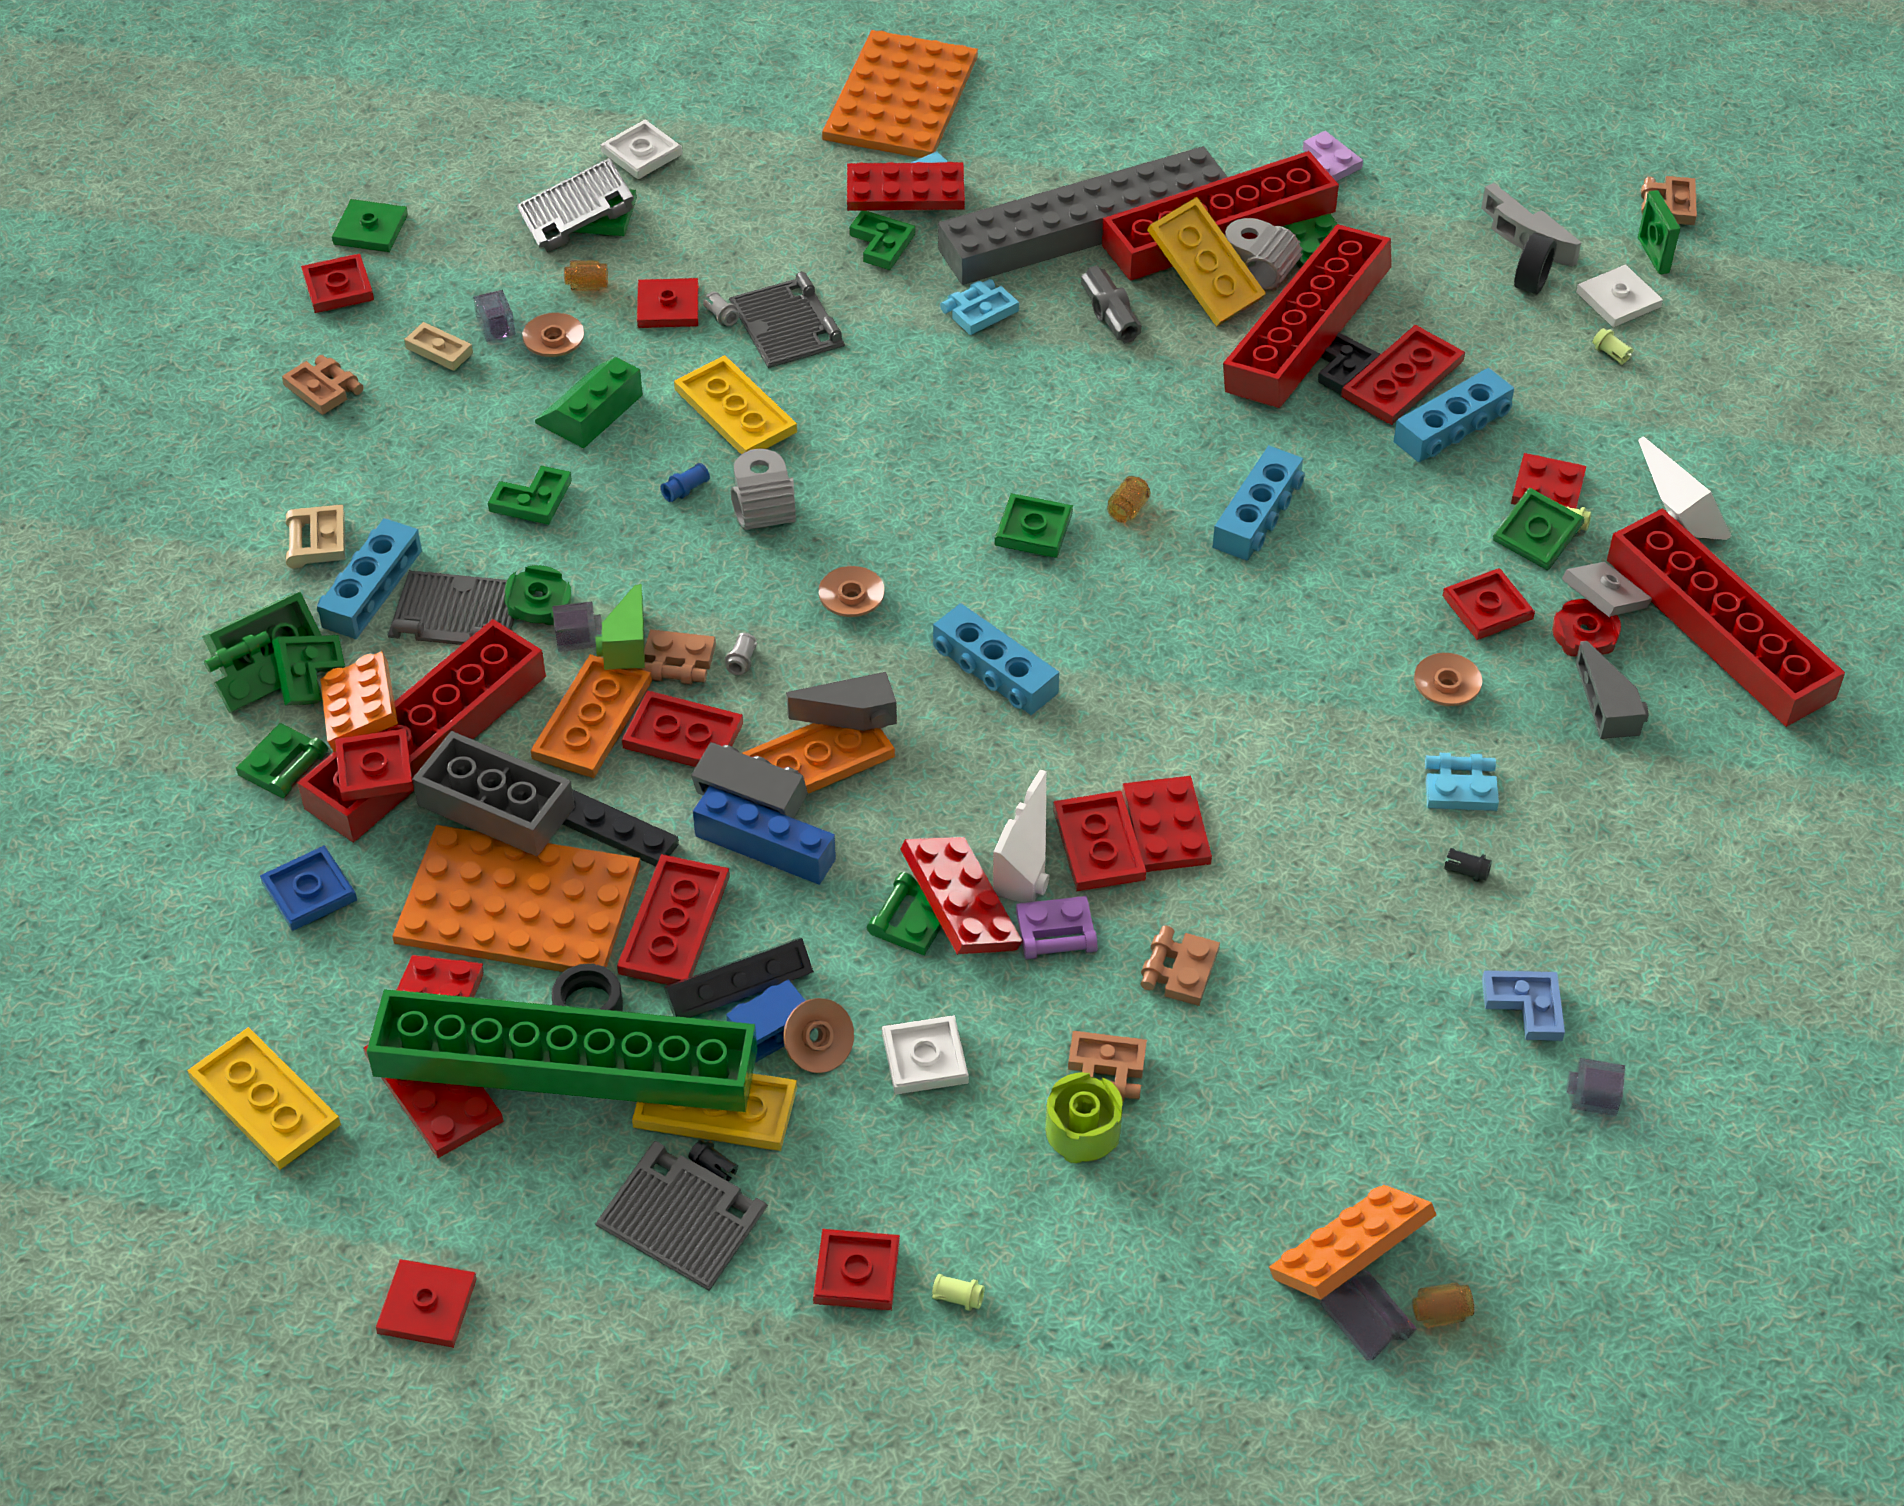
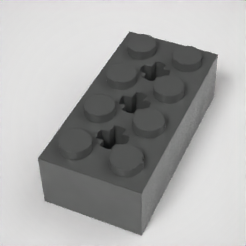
[412,731,575,857]

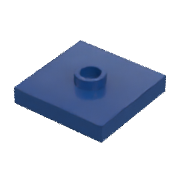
[260,845,357,931]

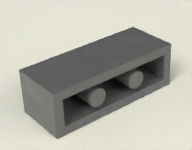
[691,742,808,818]

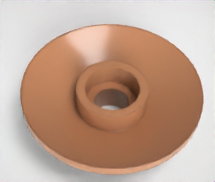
[523,313,584,357]
[819,566,884,617]
[1414,653,1482,706]
[784,998,854,1073]

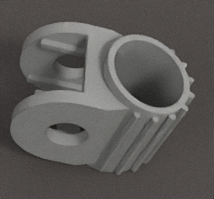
[1225,218,1303,290]
[730,449,796,530]

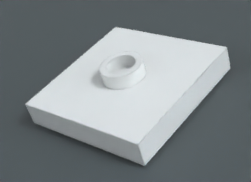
[601,120,682,179]
[1576,264,1663,327]
[882,1015,969,1095]

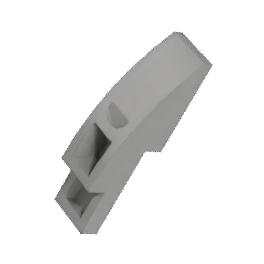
[1481,183,1581,266]

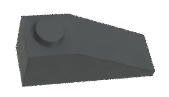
[1576,641,1649,739]
[786,672,897,731]

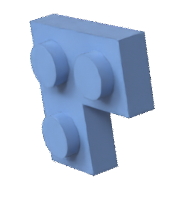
[1482,971,1565,1041]

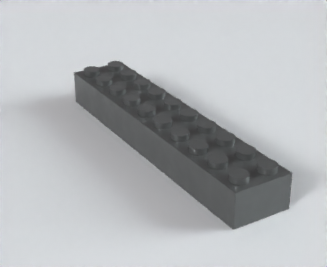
[938,146,1227,285]

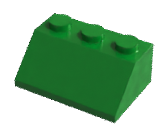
[535,357,643,449]
[202,592,322,676]

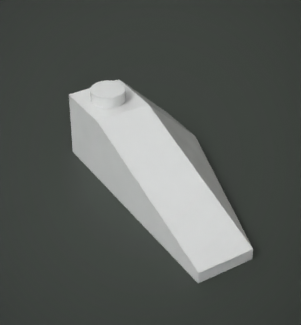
[1638,436,1731,540]
[993,770,1049,903]

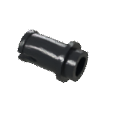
[1444,848,1492,882]
[688,1140,738,1182]

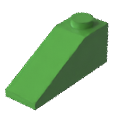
[596,584,645,670]

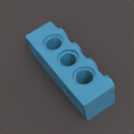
[1393,367,1514,463]
[1212,445,1305,561]
[317,518,422,639]
[933,603,1060,715]

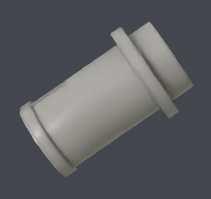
[703,291,739,326]
[725,633,757,675]

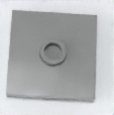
[1562,562,1652,617]

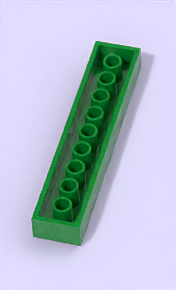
[367,989,757,1112]

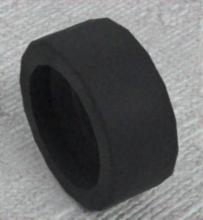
[1514,233,1557,294]
[552,964,623,1011]

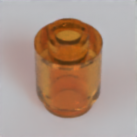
[564,260,608,291]
[1107,476,1151,523]
[1412,1282,1474,1328]

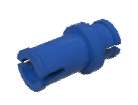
[660,463,710,502]

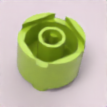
[1045,1072,1123,1163]

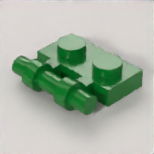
[204,631,281,713]

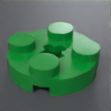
[504,565,571,625]

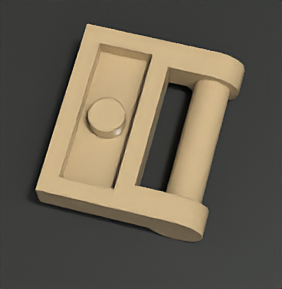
[286,505,345,569]

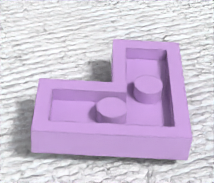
[1303,131,1363,181]

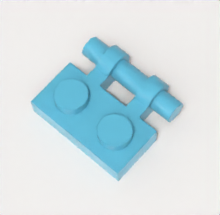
[940,279,1019,335]
[1425,753,1499,811]

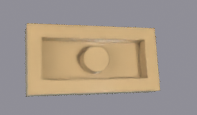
[404,322,473,371]

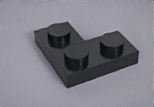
[1318,333,1381,395]

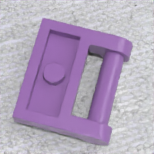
[1016,896,1098,960]

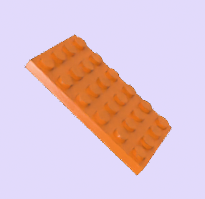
[822,30,978,158]
[392,825,641,972]

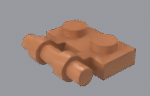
[1641,176,1697,225]
[282,355,364,415]
[639,629,716,685]
[1141,925,1220,1006]
[1068,1031,1147,1101]

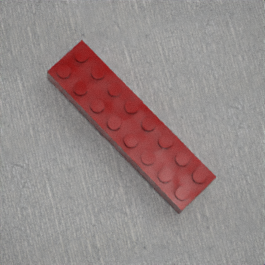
[1102,151,1339,281]
[1223,224,1392,408]
[1606,508,1845,727]
[297,619,546,843]

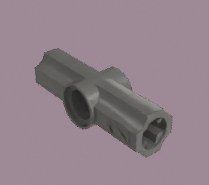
[1081,265,1142,344]

